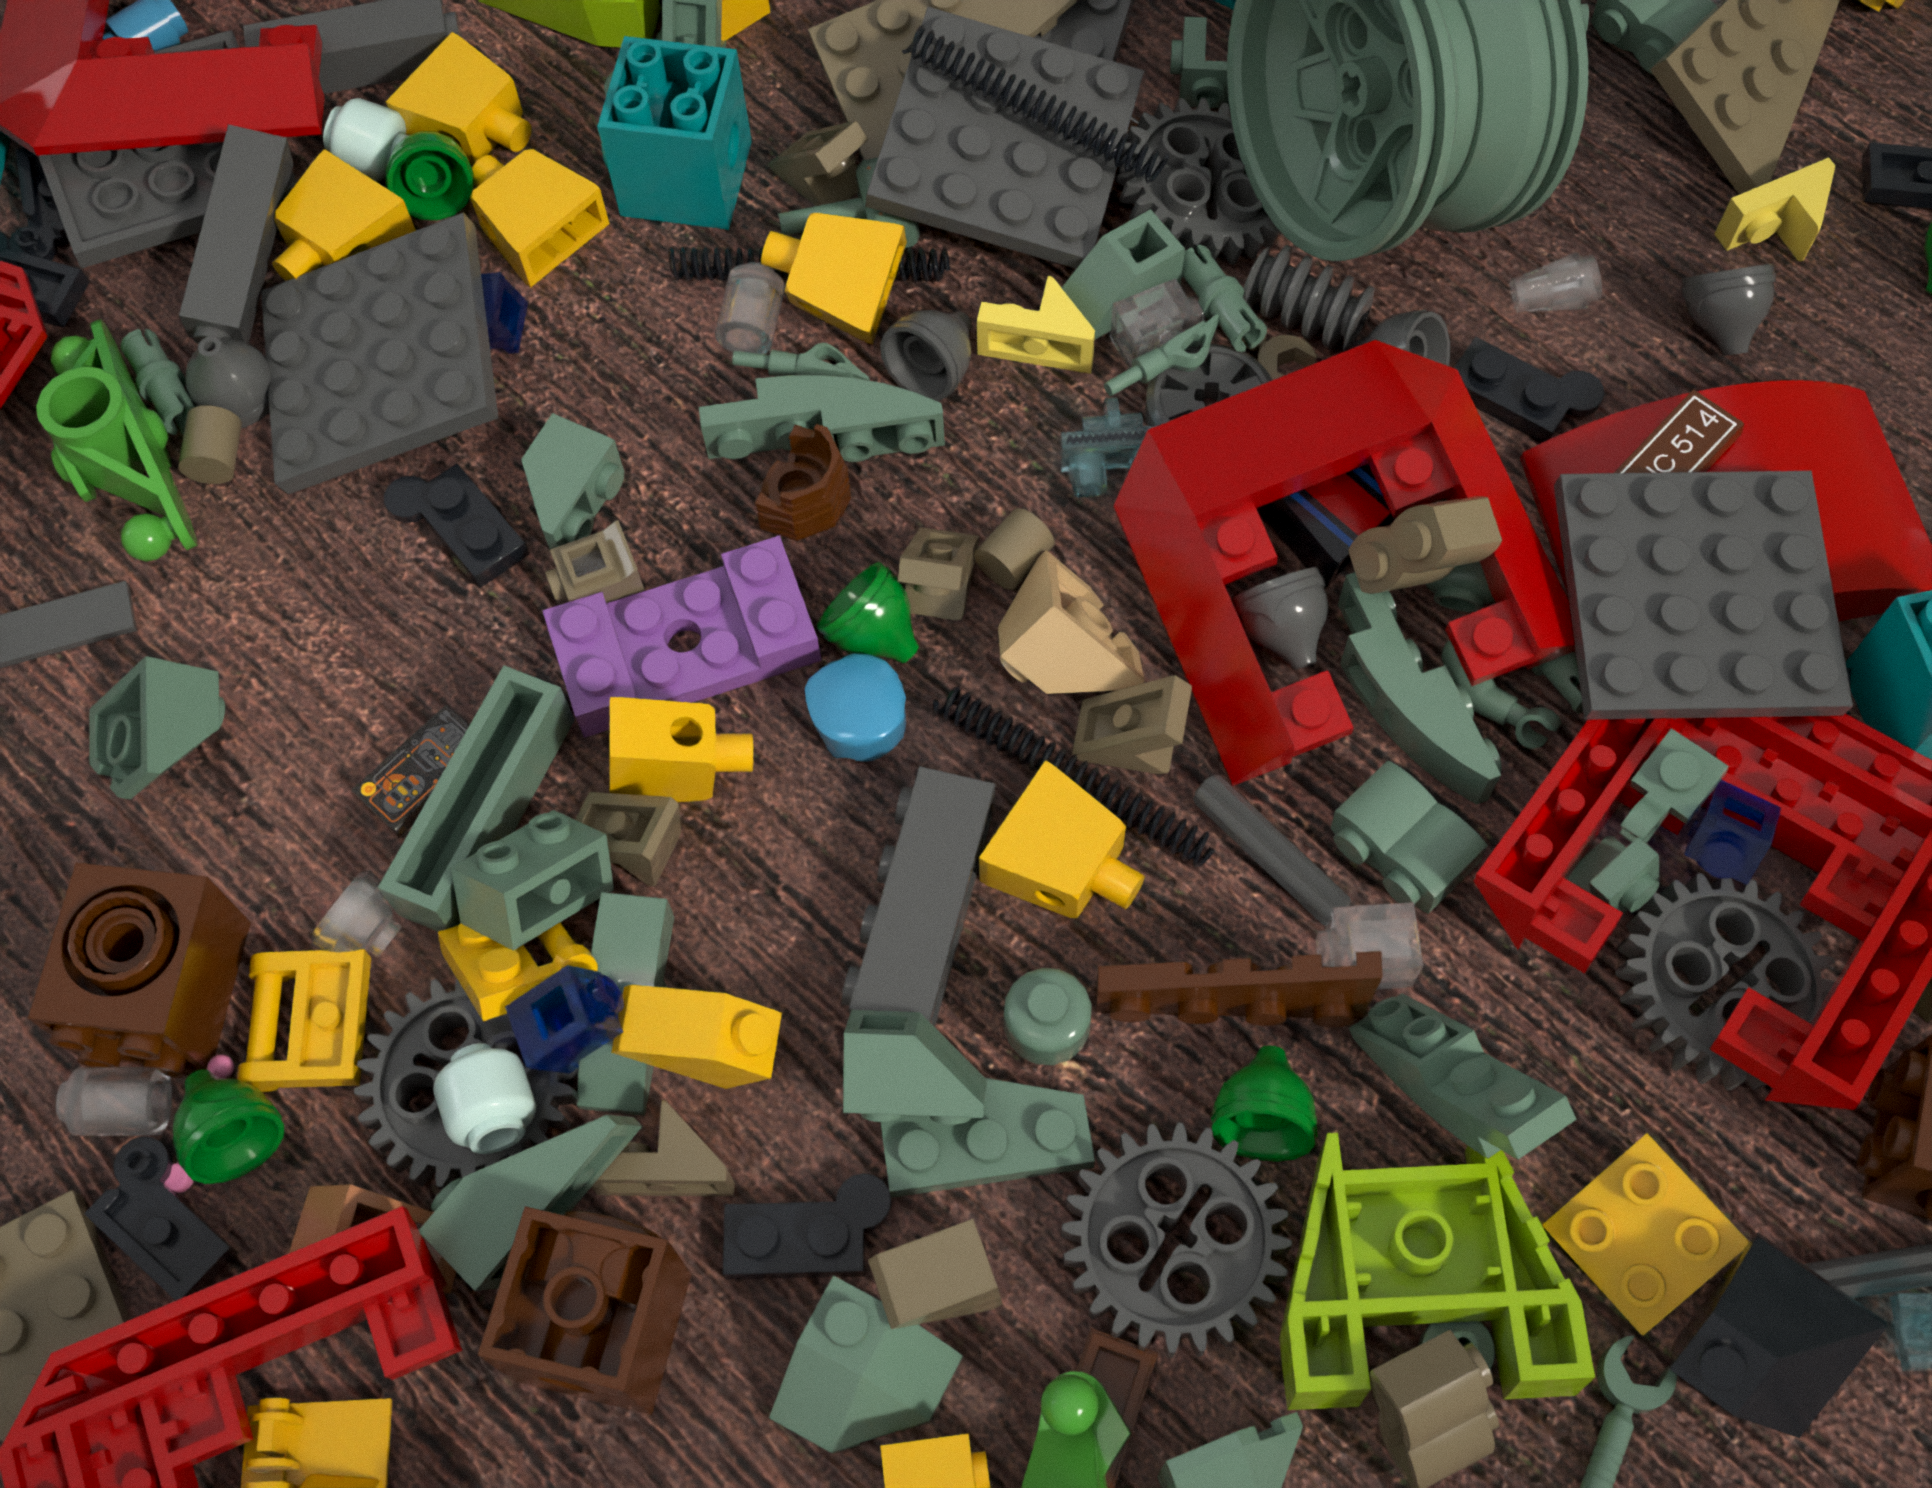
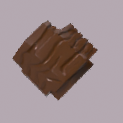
[755,424,851,541]

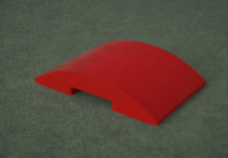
[1520,380,1932,622]

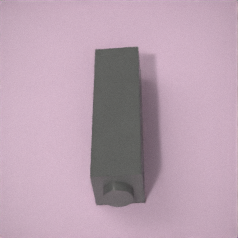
[243,0,463,94]
[179,124,293,344]

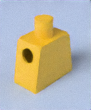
[386,32,532,165]
[272,149,416,281]
[470,149,610,288]
[761,213,907,345]
[609,697,753,802]
[979,760,1145,918]

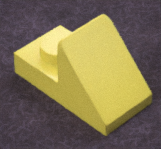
[1714,158,1835,262]
[977,276,1095,374]

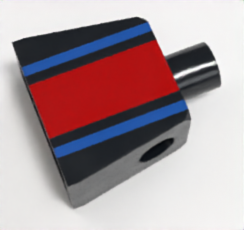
[1264,464,1397,589]

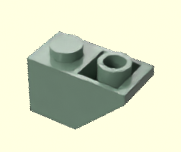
[1062,209,1185,339]
[521,413,624,549]
[843,1010,987,1125]

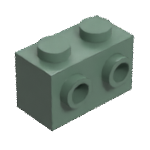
[450,810,614,951]

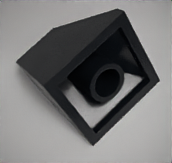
[1669,1232,1888,1438]

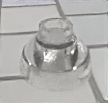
[311,870,402,958]

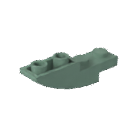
[698,375,945,462]
[1338,572,1502,805]
[1349,993,1577,1160]

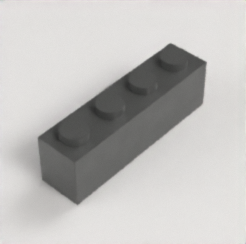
[841,766,996,1028]

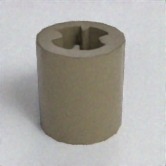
[178,405,242,484]
[974,508,1055,590]

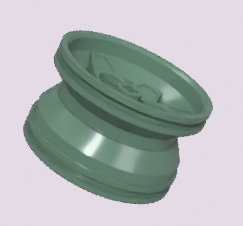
[1227,0,1588,261]

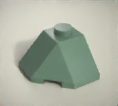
[89,656,225,799]
[769,1276,963,1454]
[1157,1412,1303,1488]

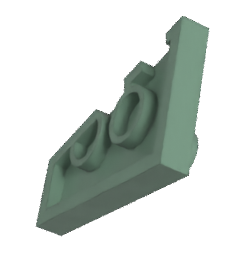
[881,1078,1095,1198]

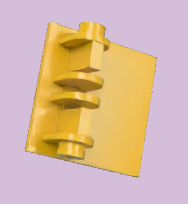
[1542,1133,1750,1336]
[241,1398,392,1488]

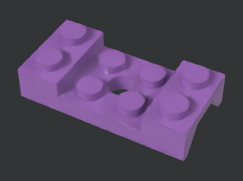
[542,535,822,738]

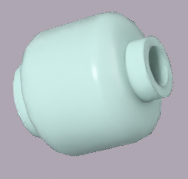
[323,98,408,181]
[433,1043,536,1154]

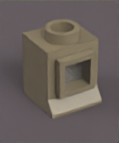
[545,520,645,605]

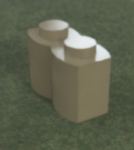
[1348,496,1502,594]
[1370,1330,1499,1488]

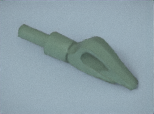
[1104,314,1219,396]
[732,343,870,381]

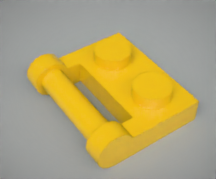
[438,922,598,1021]
[237,949,371,1092]

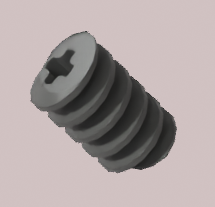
[1243,244,1375,352]

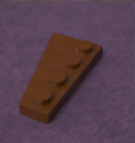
[1096,951,1383,1028]

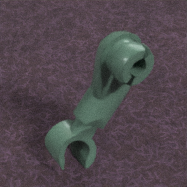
[1441,640,1561,749]

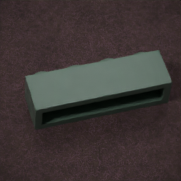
[378,665,575,932]

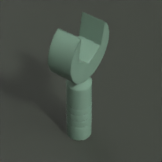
[1580,1335,1677,1488]

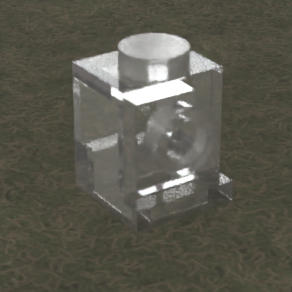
[1110,278,1205,369]

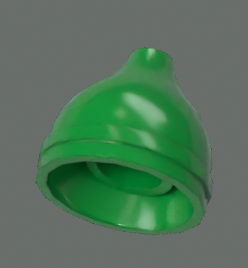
[386,131,474,220]
[816,561,919,664]
[1211,1045,1318,1162]
[173,1069,284,1184]

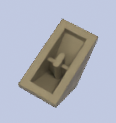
[868,1219,1003,1330]

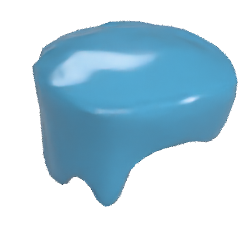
[805,653,906,762]

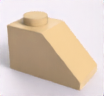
[998,550,1145,694]

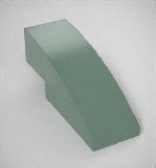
[577,892,675,1116]

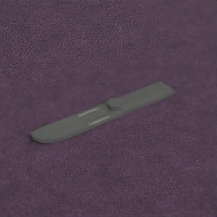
[0,581,137,668]

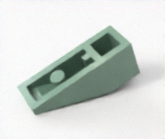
[419,1115,643,1291]

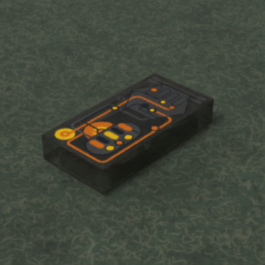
[351,705,469,838]

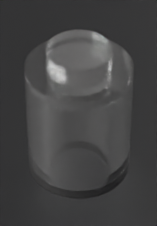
[715,262,785,354]
[56,1067,172,1136]

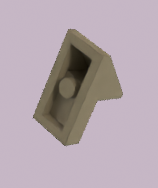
[768,121,869,206]
[898,527,979,621]
[1072,675,1192,774]
[575,792,681,887]
[591,1100,735,1197]

